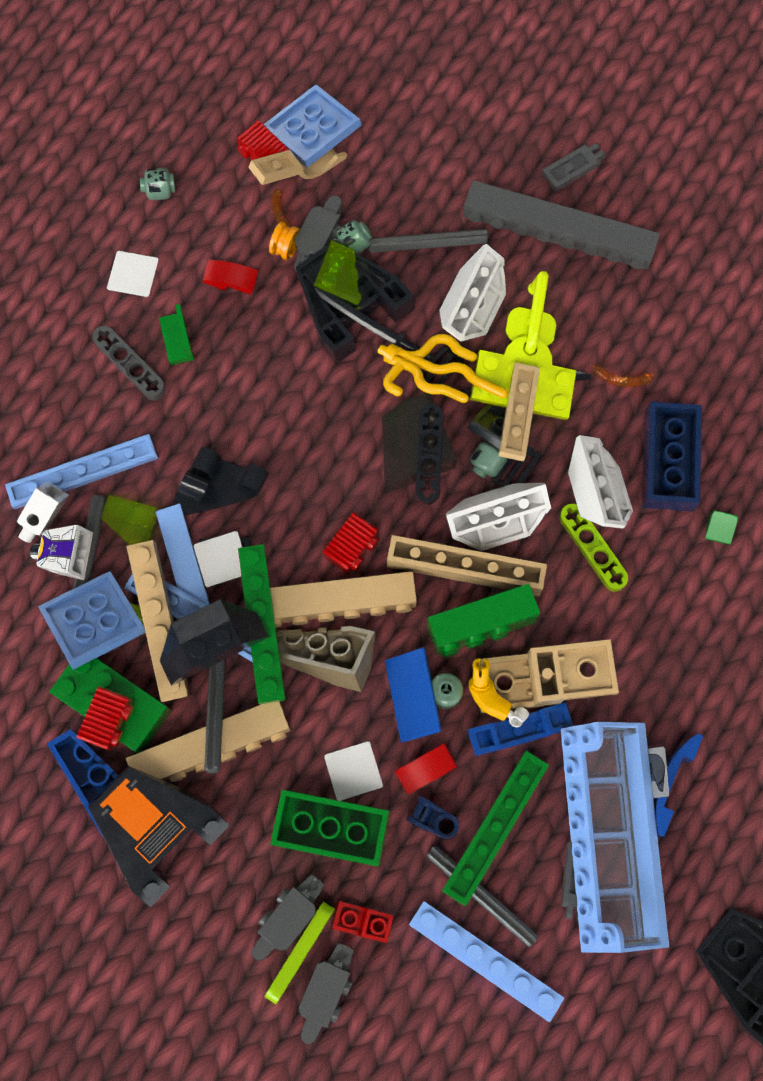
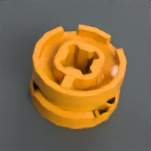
[269,221,300,261]

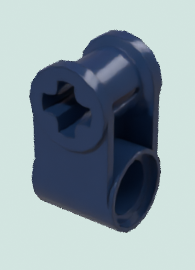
[406,796,459,840]

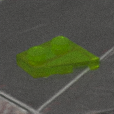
[313,240,361,305]
[101,495,158,545]

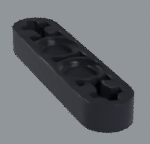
[416,404,444,505]

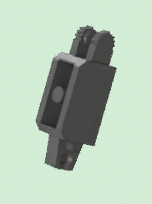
[294,195,342,272]
[251,874,324,961]
[298,943,354,1044]

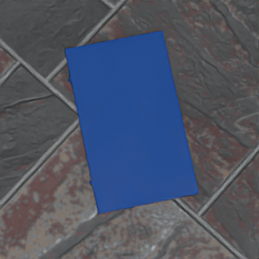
[385,648,442,743]

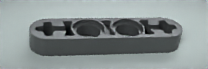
[92,326,166,400]

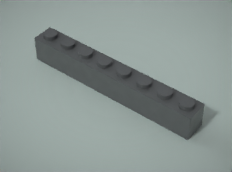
[463,180,660,270]

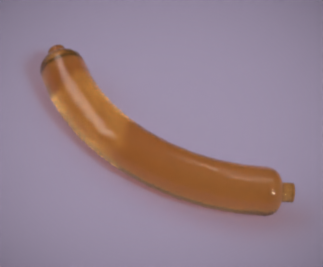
[271,189,293,228]
[592,365,654,387]

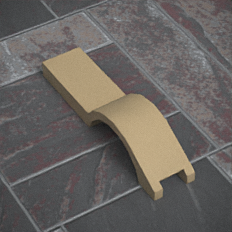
[248,148,347,185]

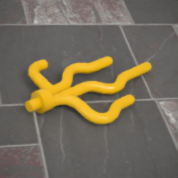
[378,334,508,403]

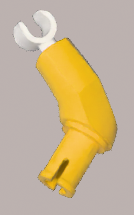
[468,658,529,727]

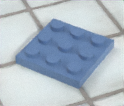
[263,85,362,168]
[38,571,146,670]

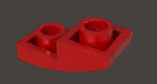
[202,260,258,295]
[395,742,458,795]
[330,900,394,943]

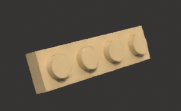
[498,362,540,461]

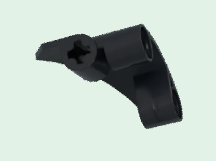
[173,447,269,516]

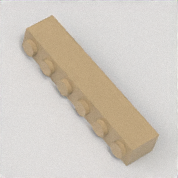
[387,535,547,596]
[127,540,190,702]
[270,572,417,628]
[126,702,291,783]

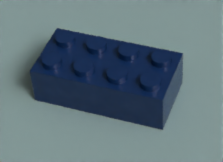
[642,402,702,512]

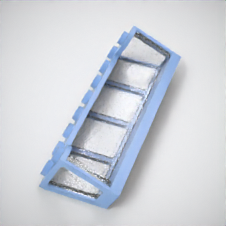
[561,722,669,953]

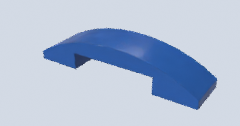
[467,702,573,756]
[653,734,703,838]

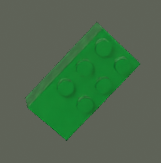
[427,584,540,658]
[49,658,172,753]
[270,790,391,867]

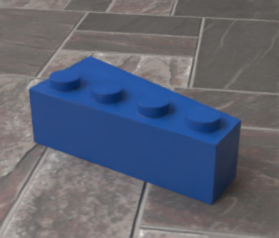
[47,729,118,838]

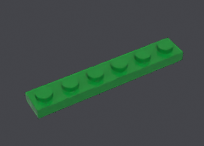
[238,544,286,705]
[441,751,549,907]

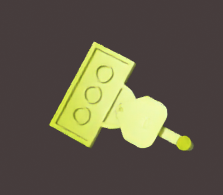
[470,271,576,420]

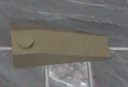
[276,626,375,692]

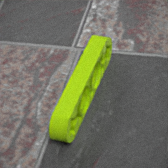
[560,504,628,592]
[265,901,335,1005]

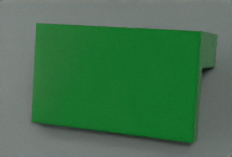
[159,304,194,366]

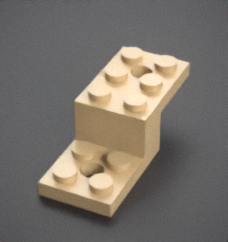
[480,639,619,713]

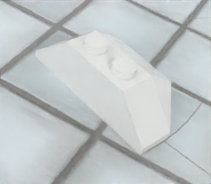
[440,244,506,341]
[568,435,633,528]
[446,483,551,551]

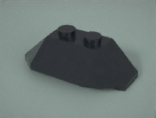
[160,599,269,686]

